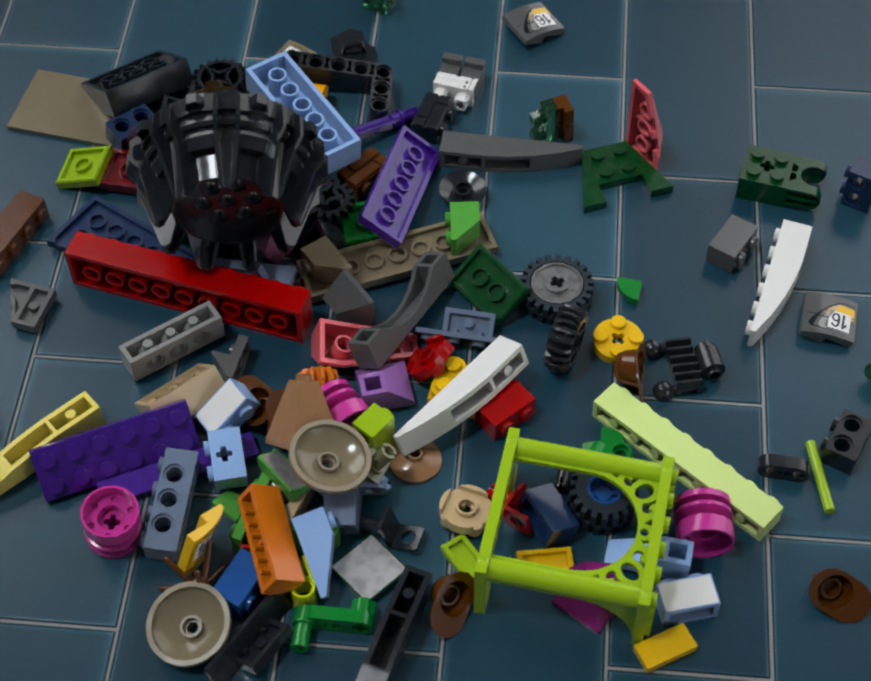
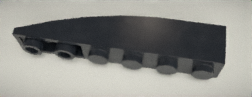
[356,564,433,681]

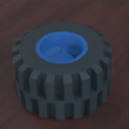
[567,472,639,536]

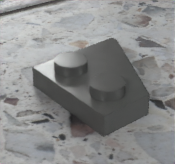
[10,279,57,333]

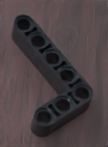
[287,50,394,122]

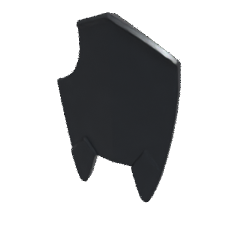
[330,29,376,63]

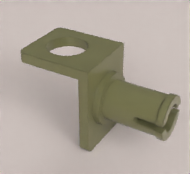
[366,443,397,484]

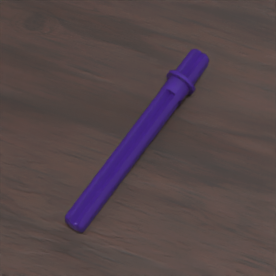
[351,107,418,139]

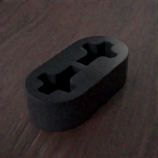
[757,453,810,482]

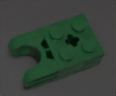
[735,144,828,210]

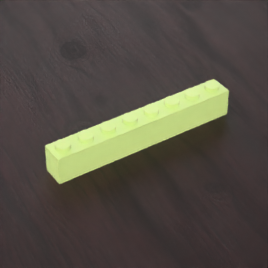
[592,382,784,542]

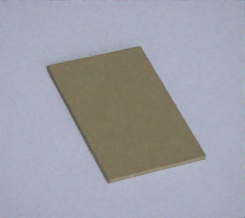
[7,69,115,149]

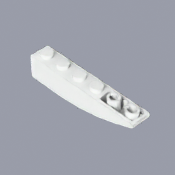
[745,219,813,347]
[393,335,529,456]

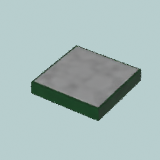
[332,533,405,601]

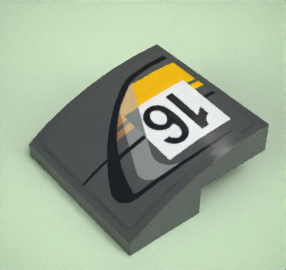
[502,2,565,45]
[799,292,858,348]

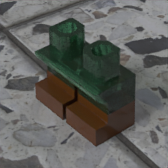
[529,94,574,142]

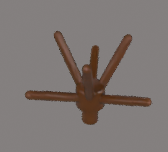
[159,540,231,591]

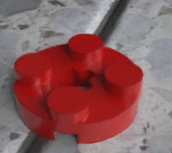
[406,334,455,382]

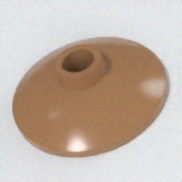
[389,442,442,484]

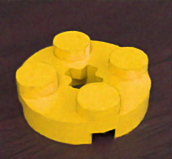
[592,315,644,364]

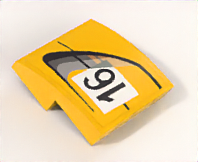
[177,504,224,575]

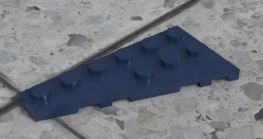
[46,195,195,261]

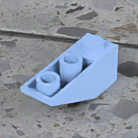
[604,536,694,580]

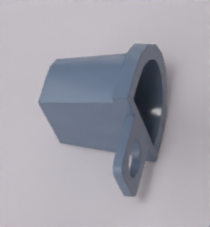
[319,483,388,535]

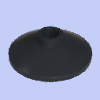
[439,170,487,205]

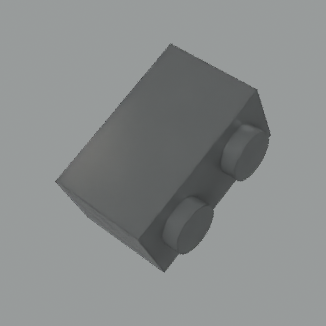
[705,214,759,273]

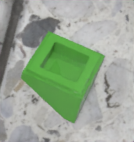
[212,489,241,523]

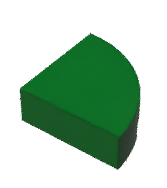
[617,277,642,305]

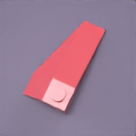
[625,78,663,171]
[311,318,418,368]

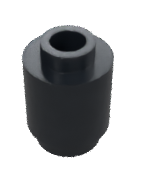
[694,341,726,381]

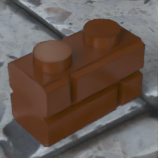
[337,147,386,201]

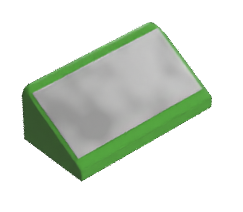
[257,450,311,502]

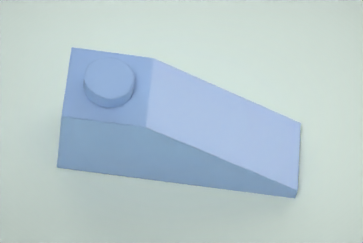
[291,506,337,600]

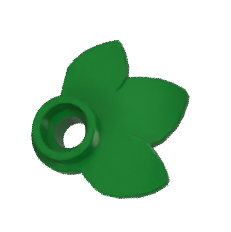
[582,426,634,458]

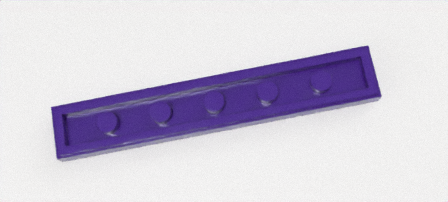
[97,431,259,499]

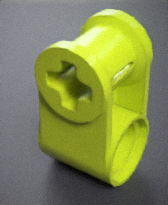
[289,555,318,607]

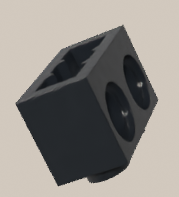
[819,409,871,475]

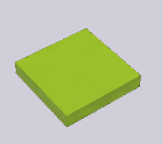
[55,146,114,189]

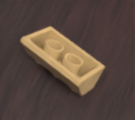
[134,363,225,420]

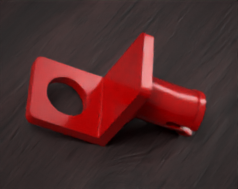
[487,482,532,536]

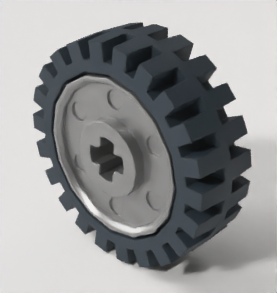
[521,254,594,325]

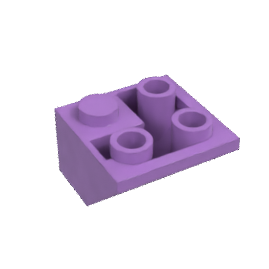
[354,360,415,409]

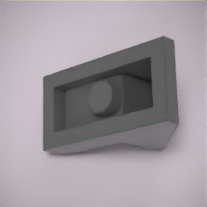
[211,335,251,382]

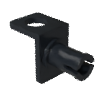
[359,506,425,552]

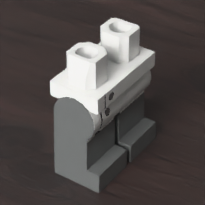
[433,52,486,111]

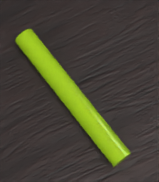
[805,440,835,514]

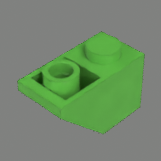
[445,201,480,255]

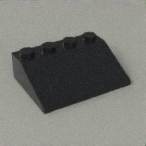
[81,50,193,117]

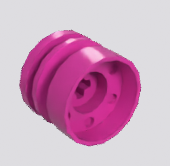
[321,379,369,427]
[80,485,143,559]
[673,488,735,558]

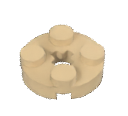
[439,484,491,537]

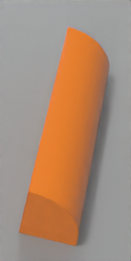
[237,483,305,595]

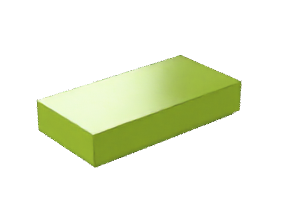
[440,534,479,577]

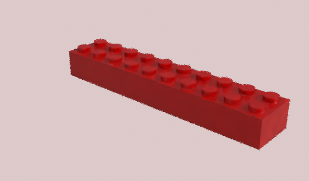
[64,231,314,344]

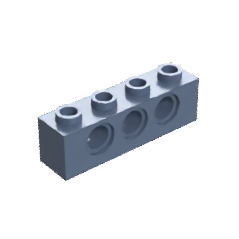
[140,447,200,562]

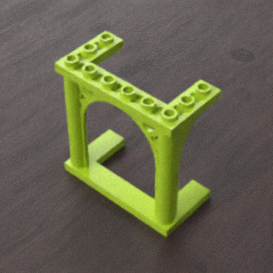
[474,427,679,644]

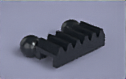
[644,337,703,401]

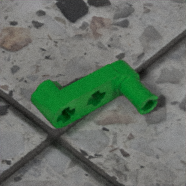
[290,597,377,653]

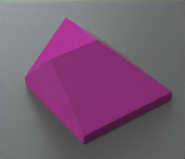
[552,561,617,635]

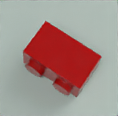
[475,379,536,441]

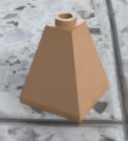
[266,374,333,450]

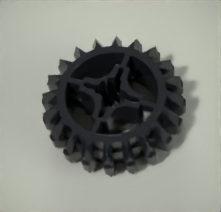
[192,58,250,94]
[543,304,588,374]

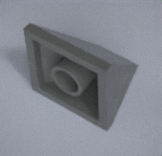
[322,269,376,327]

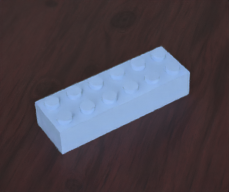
[245,51,361,174]

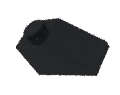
[289,219,347,266]

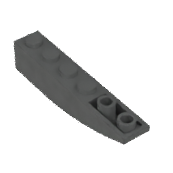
[439,131,583,173]

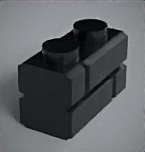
[411,92,455,145]

